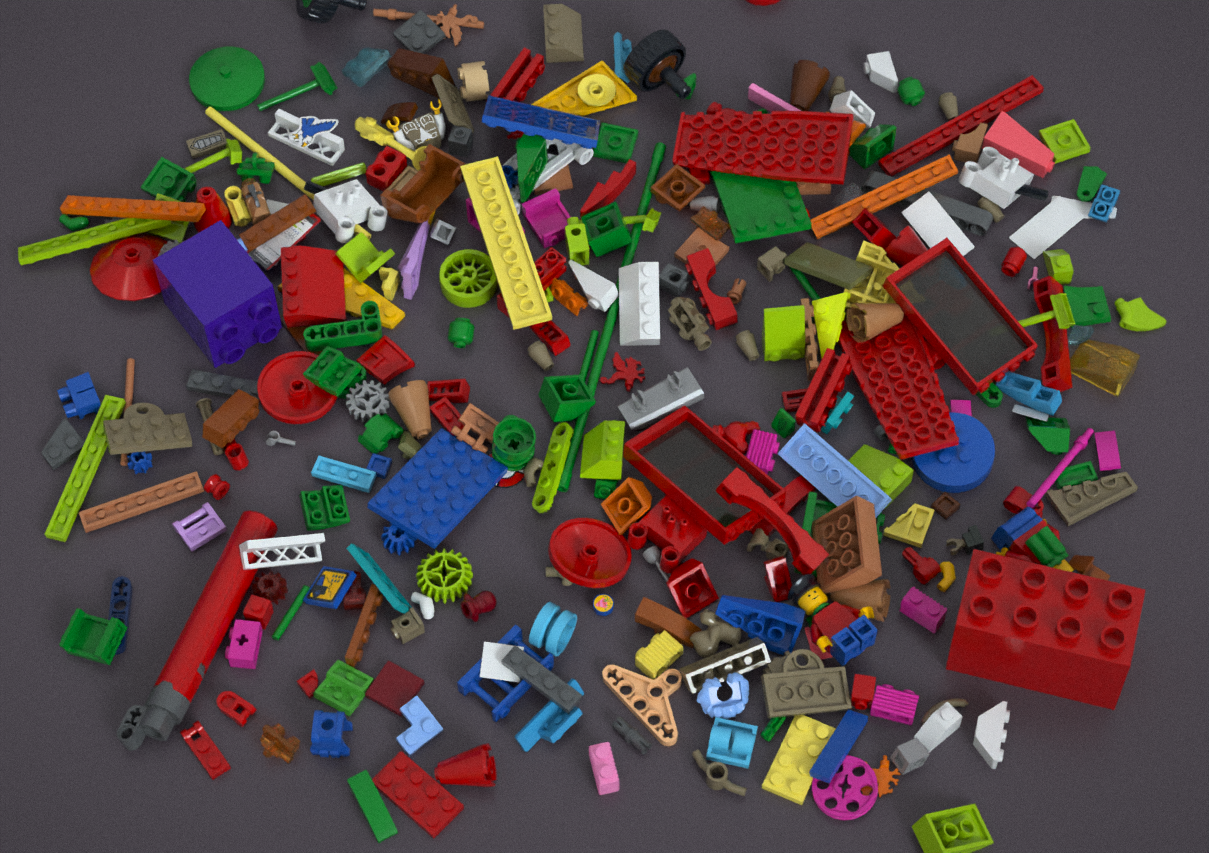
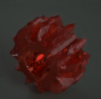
[252,570,288,605]

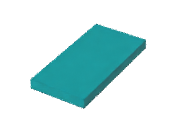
[346,543,412,614]

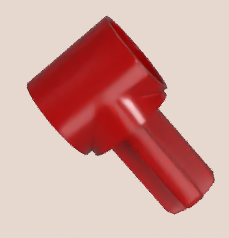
[225,439,249,470]
[902,547,941,585]

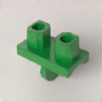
[237,152,275,184]

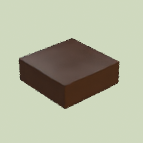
[931,492,961,520]

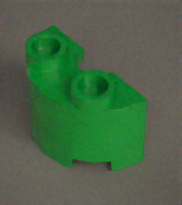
[358,413,404,454]

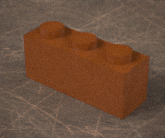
[202,389,259,448]

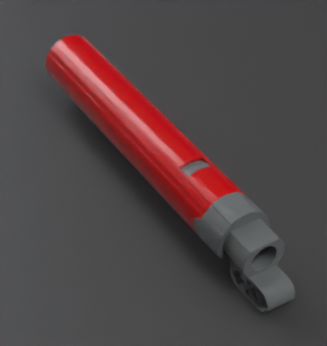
[117,510,278,751]

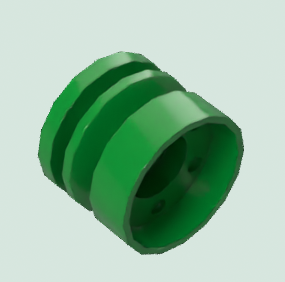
[492,417,536,471]

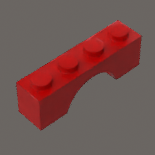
[684,248,738,330]

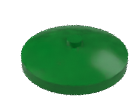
[189,46,265,111]

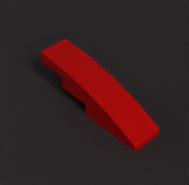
[580,159,636,220]

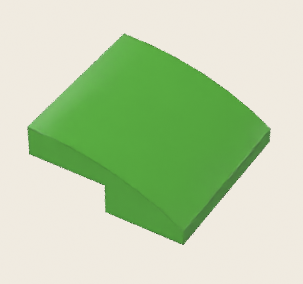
[314,659,374,717]

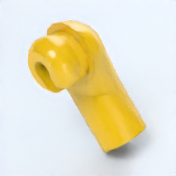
[937,561,956,592]

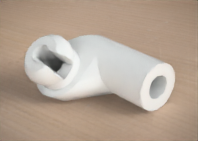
[411,592,434,619]

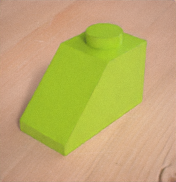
[1043,249,1074,285]

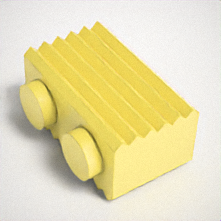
[635,630,683,680]

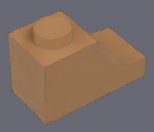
[952,122,988,163]

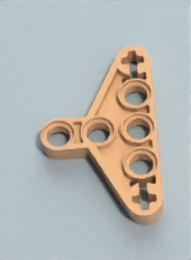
[602,665,682,746]

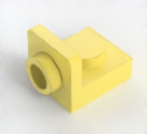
[379,267,400,301]

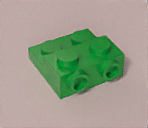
[140,157,197,202]

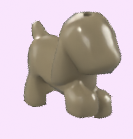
[690,609,742,658]

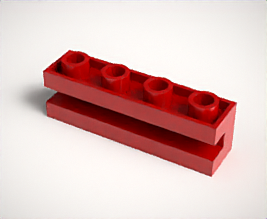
[486,48,545,102]
[497,247,567,317]
[795,348,853,432]

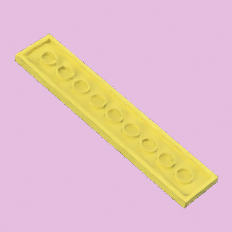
[460,157,552,330]

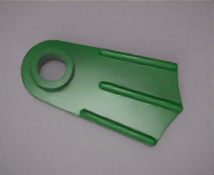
[1077,166,1107,202]

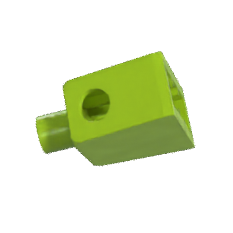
[565,217,589,267]

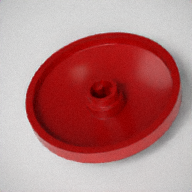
[257,351,337,424]
[548,518,632,588]

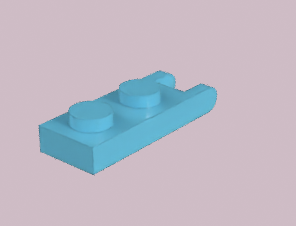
[614,32,632,83]

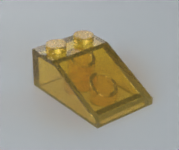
[1070,339,1140,397]

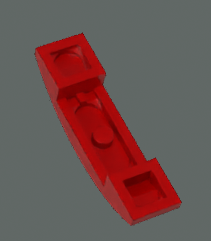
[748,475,817,538]

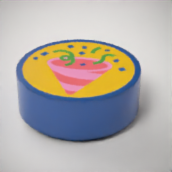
[593,594,614,616]

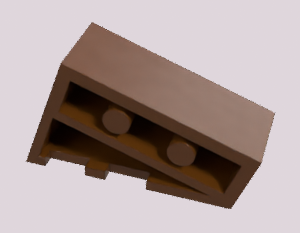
[387,48,455,99]

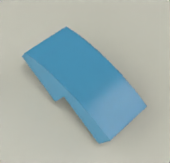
[1088,185,1120,223]

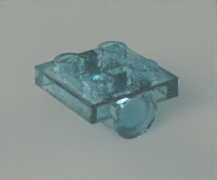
[341,48,391,87]

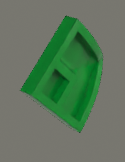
[1063,286,1111,328]

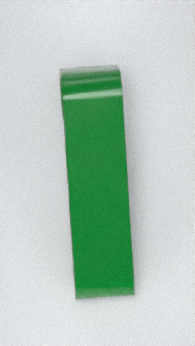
[303,301,382,352]

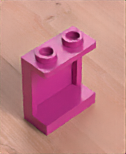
[522,188,571,249]

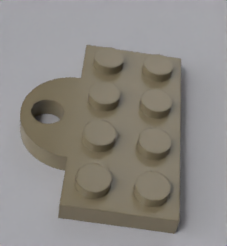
[103,403,192,455]
[761,649,852,718]

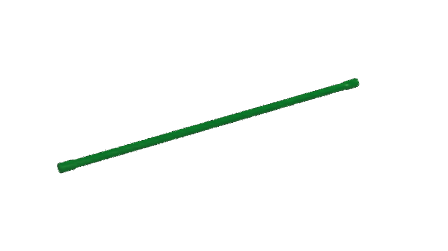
[557,143,666,492]

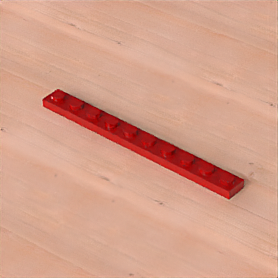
[878,75,1044,177]

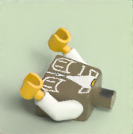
[386,99,446,151]

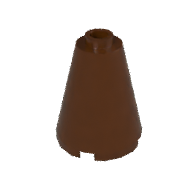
[790,60,830,111]

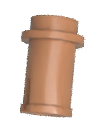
[727,278,747,304]

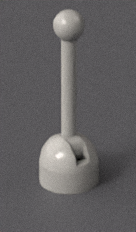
[642,546,669,582]

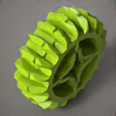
[416,548,473,603]

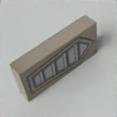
[186,129,226,159]

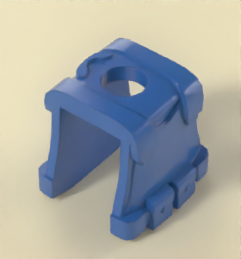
[310,710,353,758]

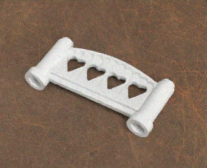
[503,139,594,215]

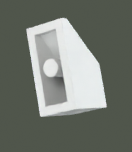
[863,51,898,93]
[830,90,875,129]
[914,701,963,753]

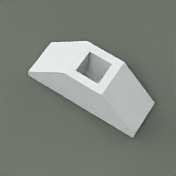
[973,701,1010,769]

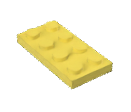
[762,715,836,805]

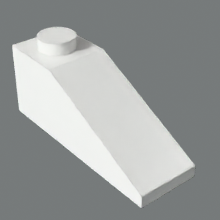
[568,260,619,312]

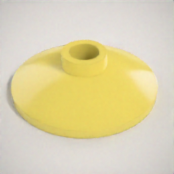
[578,74,616,106]

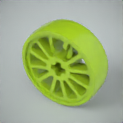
[439,249,498,308]

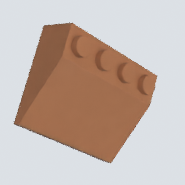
[812,495,882,594]

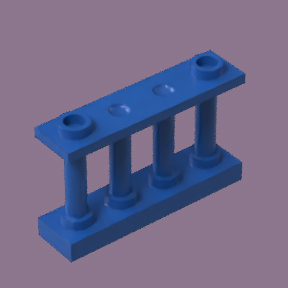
[457,625,554,722]

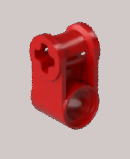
[1003,486,1044,518]

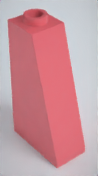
[982,111,1055,178]

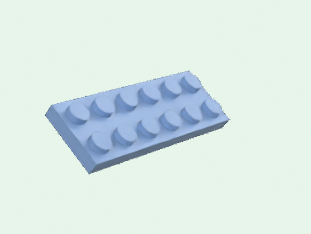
[778,423,892,518]

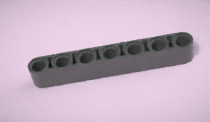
[861,171,993,236]

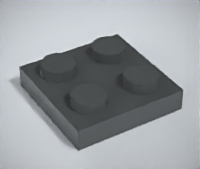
[393,10,446,54]

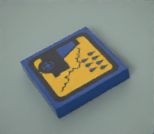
[303,566,357,609]

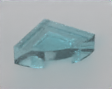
[1068,325,1094,345]

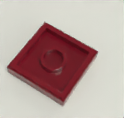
[365,660,424,717]

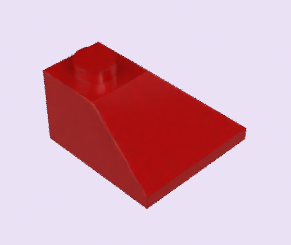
[666,558,719,618]

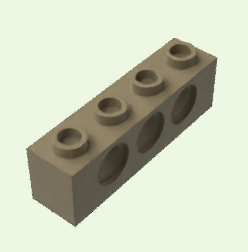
[680,637,771,694]

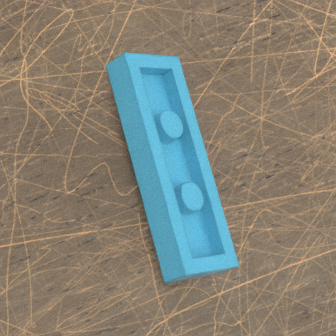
[311,456,377,493]

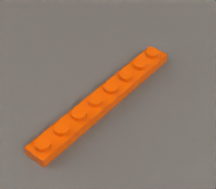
[810,154,958,239]
[60,195,206,222]

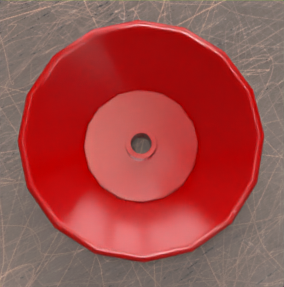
[89,234,167,301]

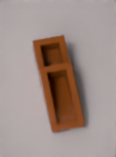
[635,597,702,648]

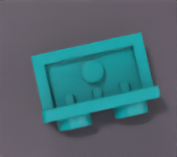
[821,392,854,434]

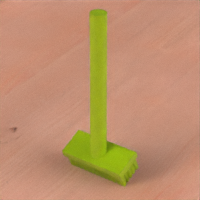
[184,139,242,173]
[579,208,661,232]
[988,293,1075,338]

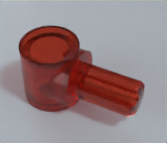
[344,570,366,610]

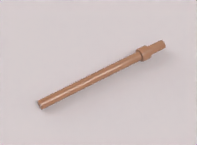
[373,8,484,29]
[120,358,135,466]

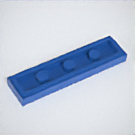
[809,709,868,783]

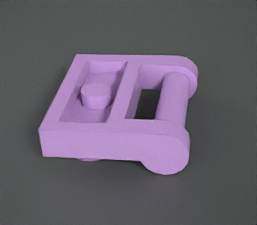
[172,502,227,552]

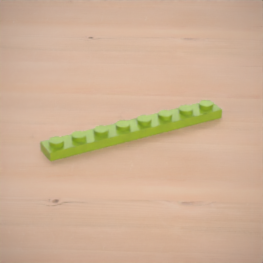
[18,218,172,265]
[45,395,126,542]

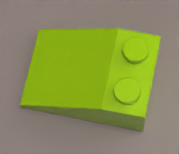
[761,305,805,361]
[848,444,914,509]
[912,804,994,853]

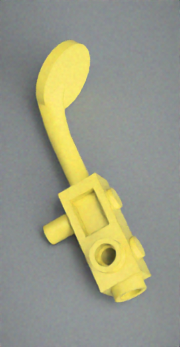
[355,117,427,171]

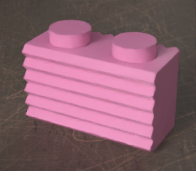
[589,742,620,795]

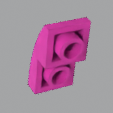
[1094,430,1121,471]

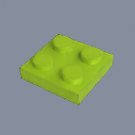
[1038,119,1091,164]

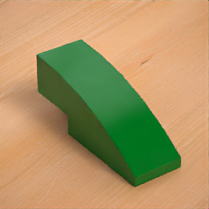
[347,770,398,843]

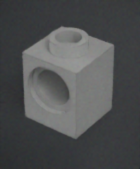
[890,738,929,775]

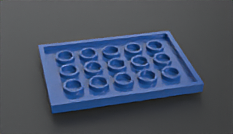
[482,95,600,149]
[367,428,508,549]

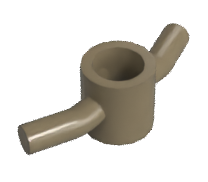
[692,750,747,796]

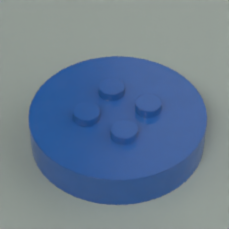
[912,412,995,493]

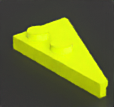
[812,292,851,358]

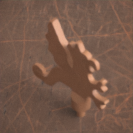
[435,4,478,47]

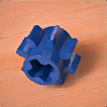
[501,165,518,189]
[127,452,153,474]

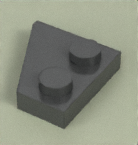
[41,418,85,470]

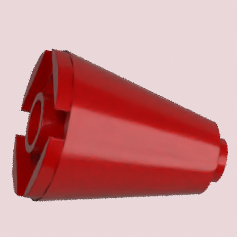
[193,187,232,233]
[885,225,938,279]
[434,743,497,787]

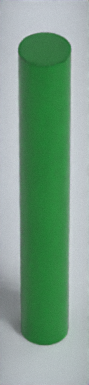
[579,330,599,382]
[271,585,310,641]

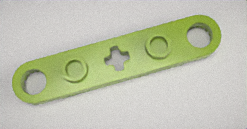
[532,422,574,514]

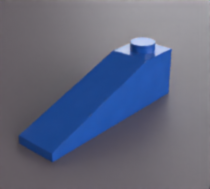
[715,595,805,655]

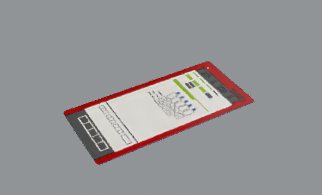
[247,213,321,270]

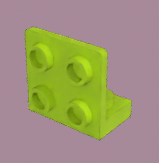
[336,232,395,283]

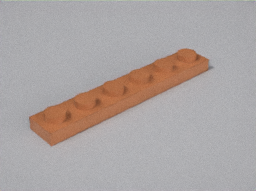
[79,471,204,533]

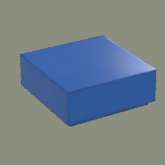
[366,453,392,479]

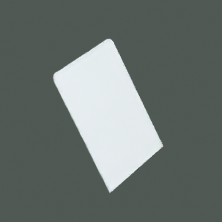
[1012,404,1049,422]

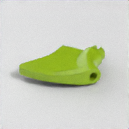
[1114,297,1167,331]

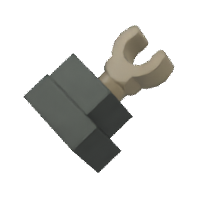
[946,525,984,555]

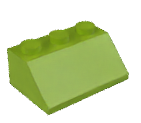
[580,420,625,480]

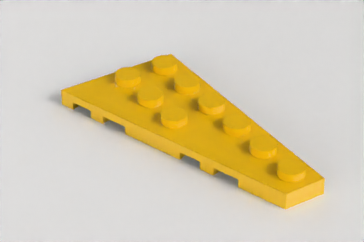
[531,60,637,116]
[278,268,405,329]

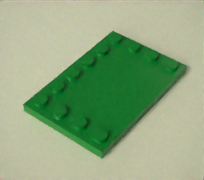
[710,171,811,243]

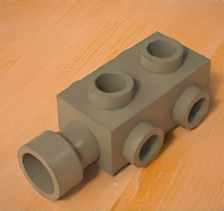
[668,297,712,351]

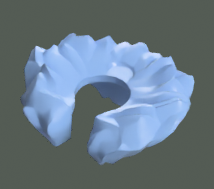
[696,672,750,719]

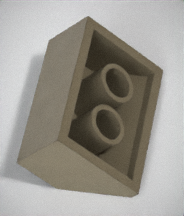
[543,4,584,63]

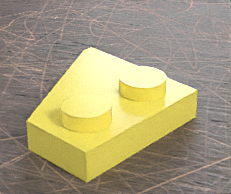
[883,503,935,548]

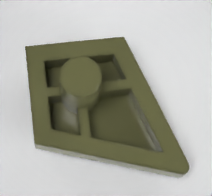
[398,431,422,460]

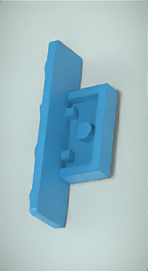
[515,679,584,752]

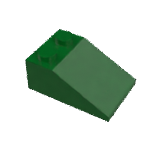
[515,133,548,204]

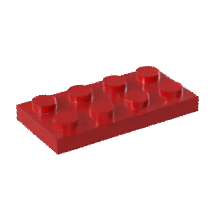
[372,751,464,839]

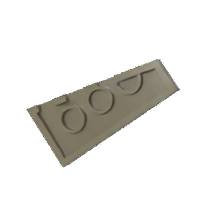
[1045,472,1138,527]

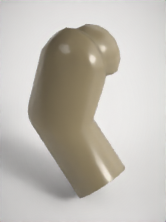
[523,457,543,487]
[546,567,573,586]

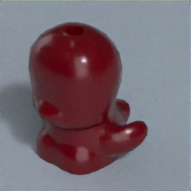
[461,590,497,622]

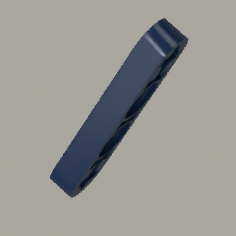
[108,576,133,655]

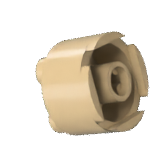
[457,61,489,102]

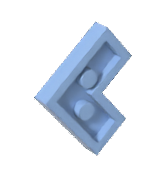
[396,696,443,756]

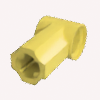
[224,186,251,227]

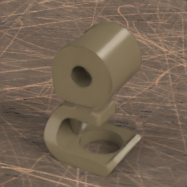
[747,528,790,560]

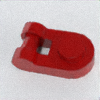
[217,691,256,727]

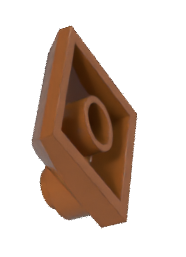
[651,164,705,211]

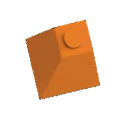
[601,477,652,535]

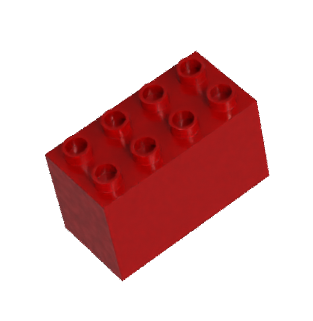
[946,549,1146,710]

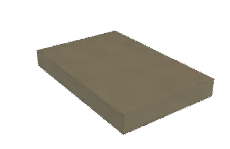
[432,74,474,133]

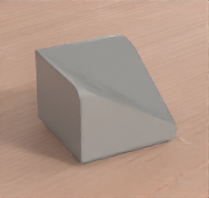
[428,219,456,245]

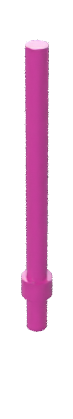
[1026,428,1094,508]

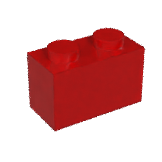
[852,208,897,250]

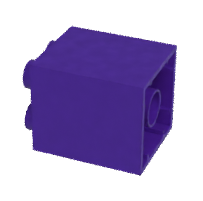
[153,220,282,368]

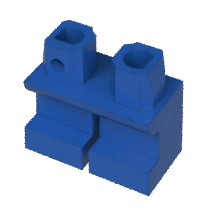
[57,372,101,420]

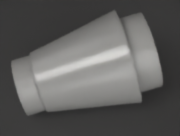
[690,195,720,215]

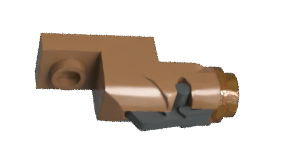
[241,178,271,226]

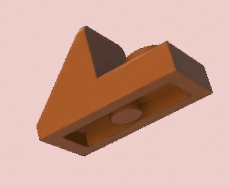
[1069,555,1111,581]

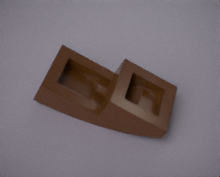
[380,102,418,125]

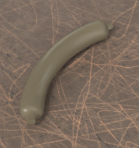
[921,698,969,726]

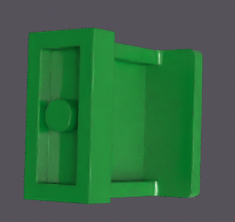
[59,608,127,665]

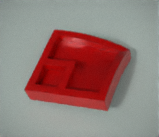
[356,335,415,385]

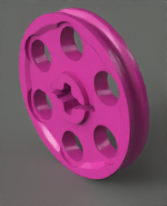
[812,756,878,820]

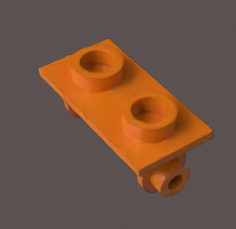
[550,278,588,316]

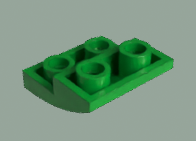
[299,485,350,531]

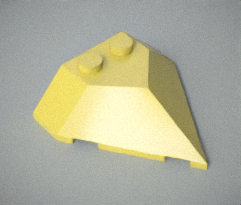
[843,241,926,309]

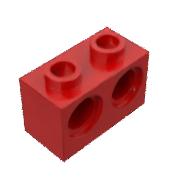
[365,146,408,192]

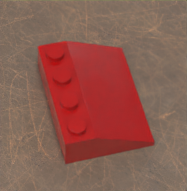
[281,245,346,328]

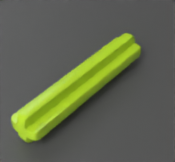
[311,162,367,186]

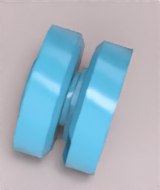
[529,602,577,657]

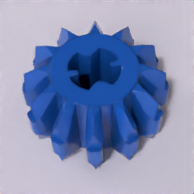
[381,522,417,556]

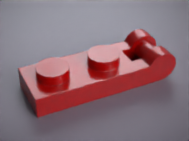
[179,720,231,780]

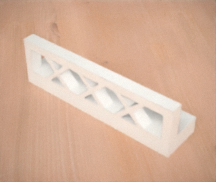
[268,109,345,166]
[239,533,325,570]

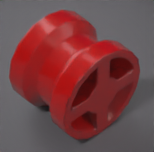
[204,474,230,500]

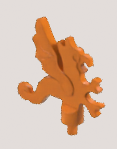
[857,755,900,797]

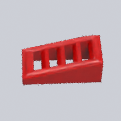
[530,320,571,356]
[427,379,470,403]

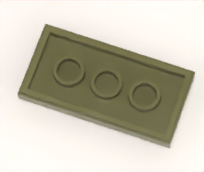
[785,242,873,290]

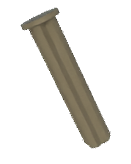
[196,398,224,456]

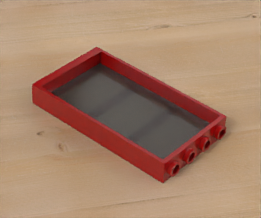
[882,238,1038,395]
[623,406,786,545]

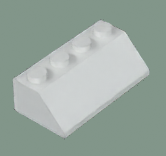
[619,262,660,346]

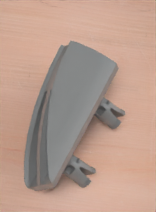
[617,367,704,430]

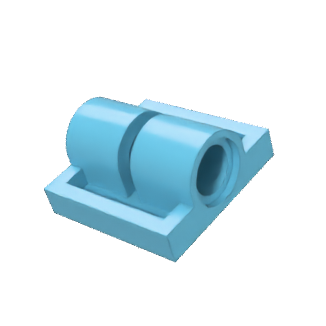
[706,717,758,769]

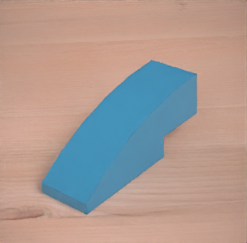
[996,372,1062,416]

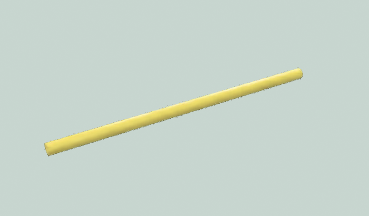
[205,106,372,240]

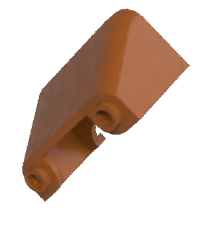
[380,144,466,224]

